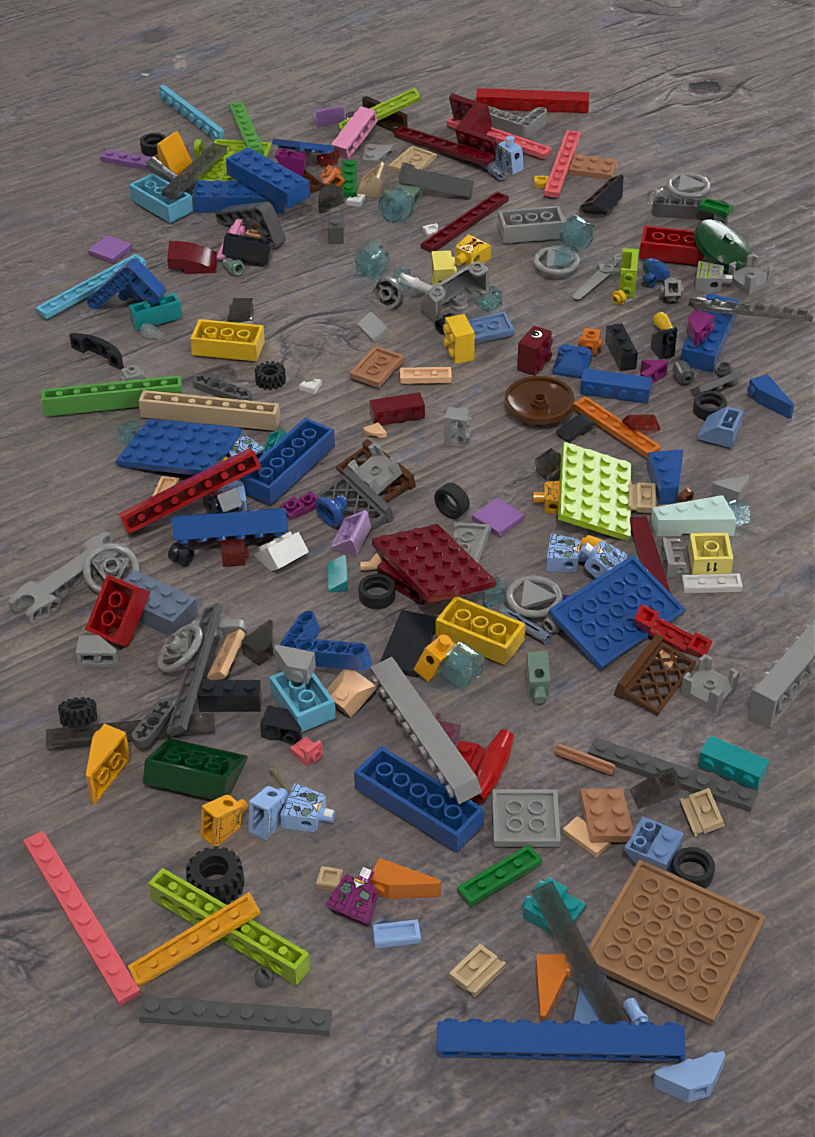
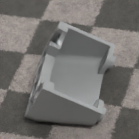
[420,262,489,324]

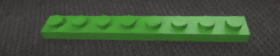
[229,101,264,155]

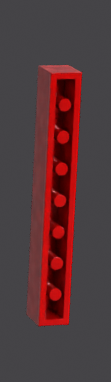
[476,88,589,113]
[117,448,261,534]

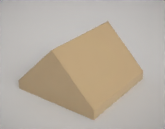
[356,162,385,198]

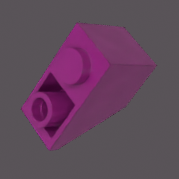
[275,148,307,176]
[686,310,715,346]

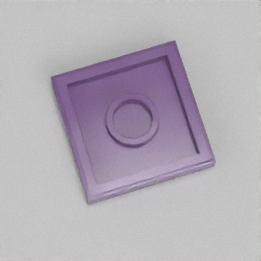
[88,235,132,263]
[472,498,525,537]

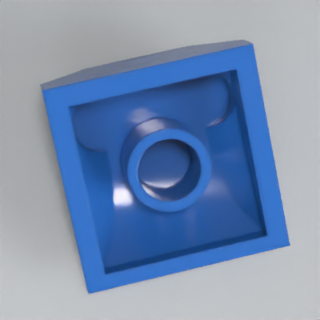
[552,344,592,379]

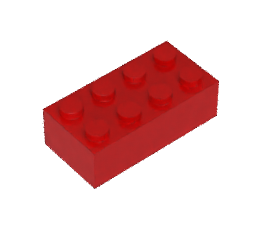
[639,225,704,266]

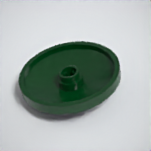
[694,220,751,271]

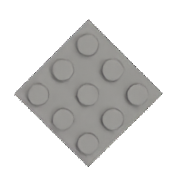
[492,789,561,847]

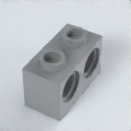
[444,407,472,448]

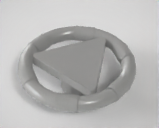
[666,172,710,199]
[533,246,580,275]
[83,543,140,593]
[506,576,563,618]
[157,624,203,673]

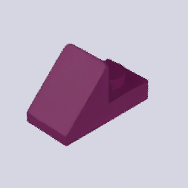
[640,360,668,385]

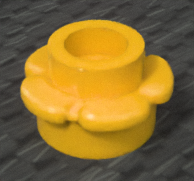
[612,290,627,305]

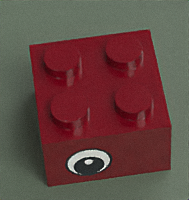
[517,325,553,376]

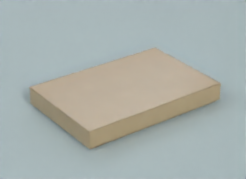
[388,146,436,173]

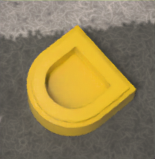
[534,176,549,188]

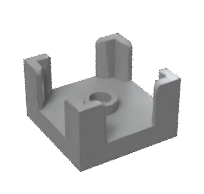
[728,253,775,295]
[348,442,402,494]
[680,654,740,713]

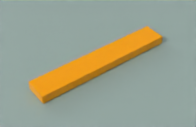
[128,892,261,987]

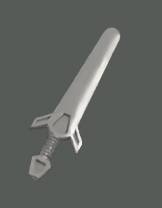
[573,253,622,300]

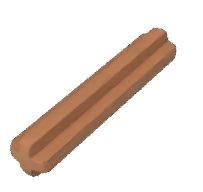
[555,744,616,775]

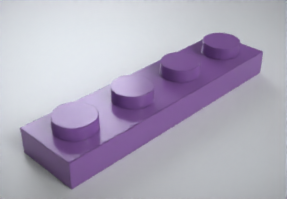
[100,149,159,171]

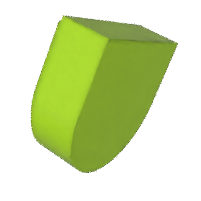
[194,139,204,157]

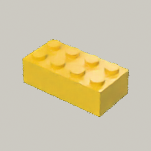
[190,319,265,361]
[436,597,525,666]

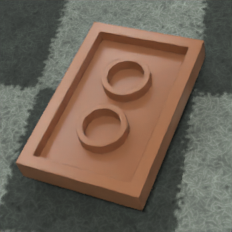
[568,154,618,180]
[349,346,404,388]
[579,789,634,842]

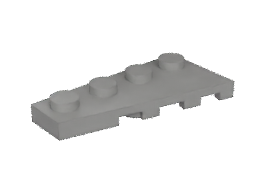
[454,522,491,563]

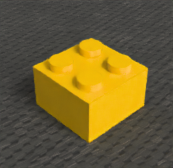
[443,314,475,364]

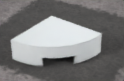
[346,194,365,207]
[423,223,438,238]
[299,379,322,394]

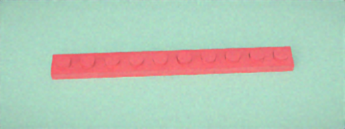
[23,831,141,1006]

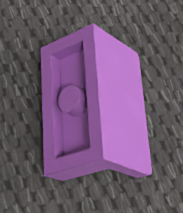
[313,106,344,127]

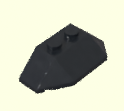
[580,174,624,214]

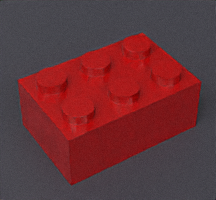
[85,574,151,646]

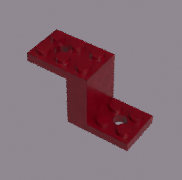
[449,93,497,162]

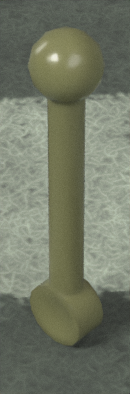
[269,767,290,794]

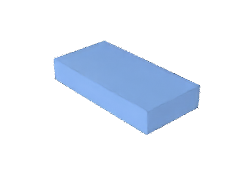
[372,919,421,948]

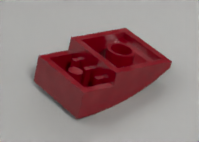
[167,241,218,274]

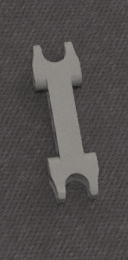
[8,532,131,624]

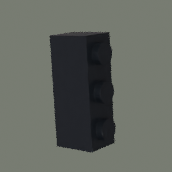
[222,232,273,265]
[605,323,638,372]
[197,680,262,712]

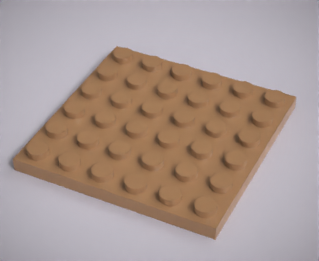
[581,859,766,1025]

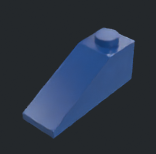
[747,374,794,419]

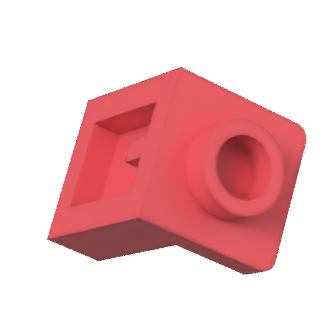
[290,737,323,767]

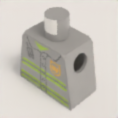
[695,261,733,292]

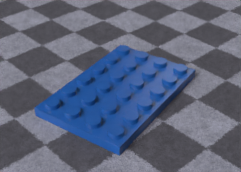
[115,418,242,475]
[547,555,686,671]

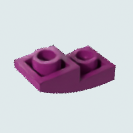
[279,490,318,519]

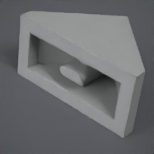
[712,475,749,506]

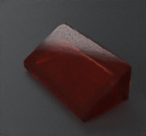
[622,414,661,431]

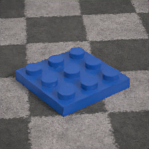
[272,139,334,154]

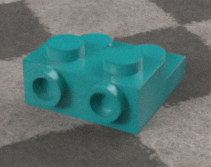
[522,877,586,940]

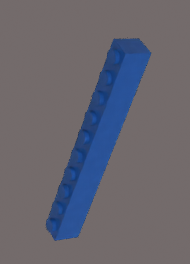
[437,1018,686,1062]

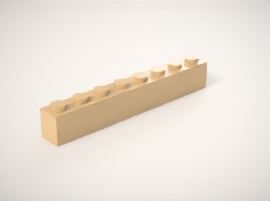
[139,390,280,431]

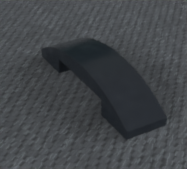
[69,333,124,370]

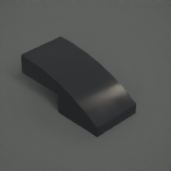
[556,414,595,443]

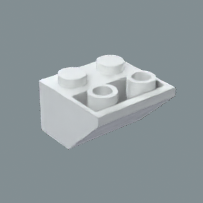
[254,532,309,571]

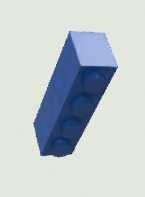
[580,368,652,404]

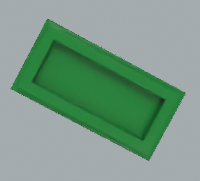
[698,197,733,218]

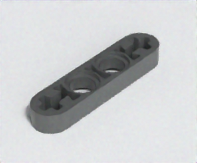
[193,374,252,401]

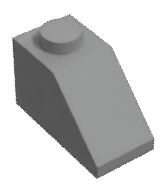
[76,635,119,667]
[274,645,316,684]

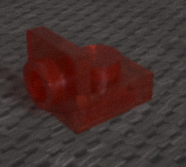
[317,145,339,167]

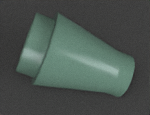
[222,258,244,276]

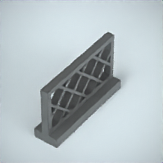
[316,467,394,530]

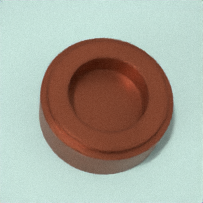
[676,488,694,503]

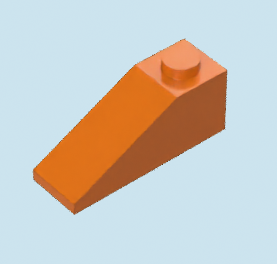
[370,858,441,899]
[535,954,570,1023]

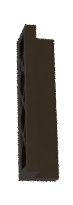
[355,96,408,133]

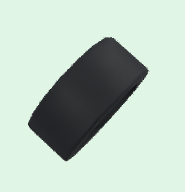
[140,133,167,157]
[693,391,727,421]
[434,482,470,519]
[358,574,395,609]
[671,847,715,888]

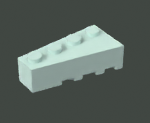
[651,495,737,536]

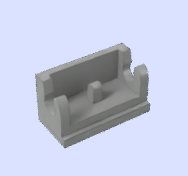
[661,537,688,578]

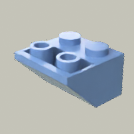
[697,406,744,448]
[624,817,684,872]

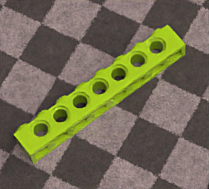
[148,868,310,986]

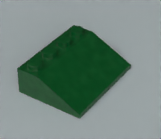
[143,738,248,801]

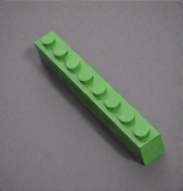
[41,375,183,416]

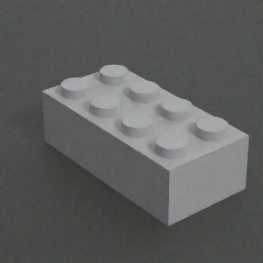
[498,206,565,244]

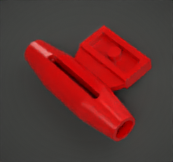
[456,729,514,803]

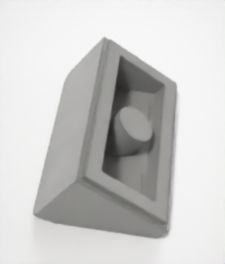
[357,311,388,342]

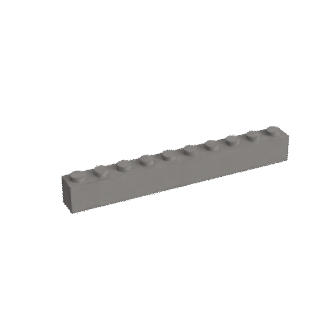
[370,657,482,804]

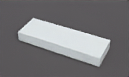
[681,574,743,593]

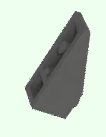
[328,215,345,244]

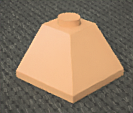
[326,669,377,718]

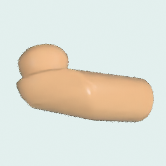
[360,552,385,571]

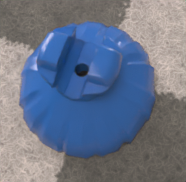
[642,258,671,288]
[118,283,145,302]
[315,495,347,528]

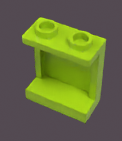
[619,248,639,298]

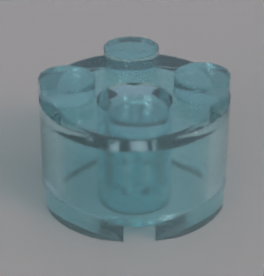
[378,187,414,223]
[558,215,595,252]
[353,241,390,279]
[439,642,485,691]

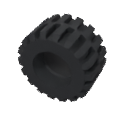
[186,846,244,905]

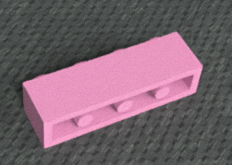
[331,106,377,160]

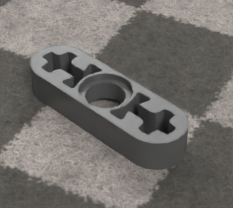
[132,698,174,748]

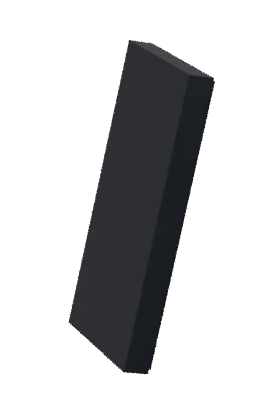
[380,610,438,678]

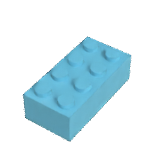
[129,173,193,223]

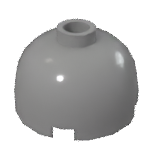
[371,276,404,310]

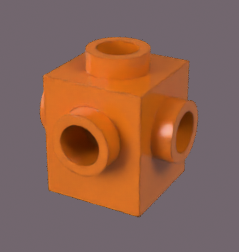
[319,165,345,191]
[578,328,603,355]

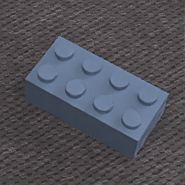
[124,570,198,636]

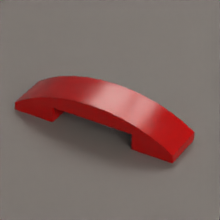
[633,604,713,657]

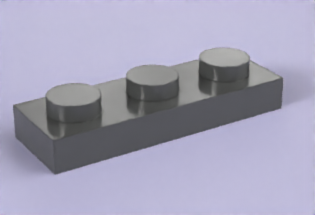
[690,370,743,396]

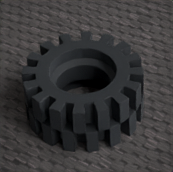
[255,361,286,390]
[58,697,98,728]

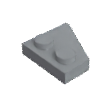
[362,144,394,165]

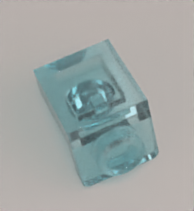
[477,286,502,313]
[727,500,750,526]
[483,576,508,609]

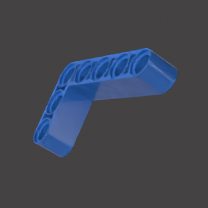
[87,259,166,309]
[280,611,372,671]

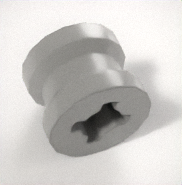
[451,292,468,311]

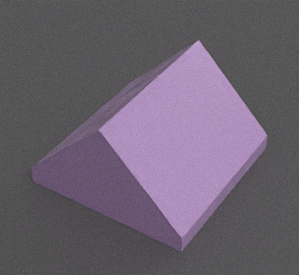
[330,510,371,557]

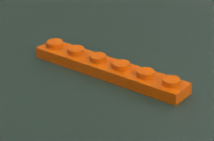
[573,396,661,459]

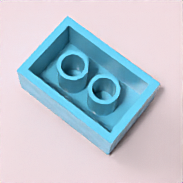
[269,672,336,732]

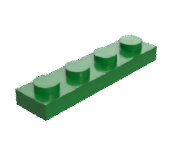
[341,160,357,198]
[457,844,542,908]

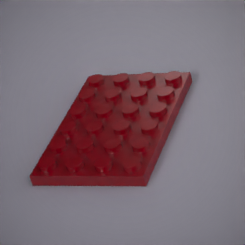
[372,524,496,604]

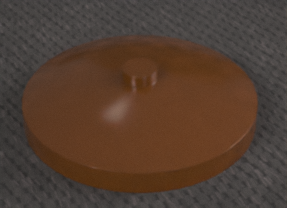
[505,376,575,425]

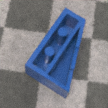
[647,449,684,505]

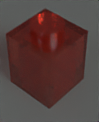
[221,539,249,567]

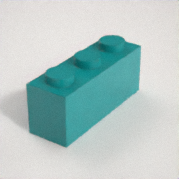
[129,293,182,330]
[698,735,770,791]

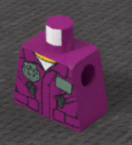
[325,867,378,927]

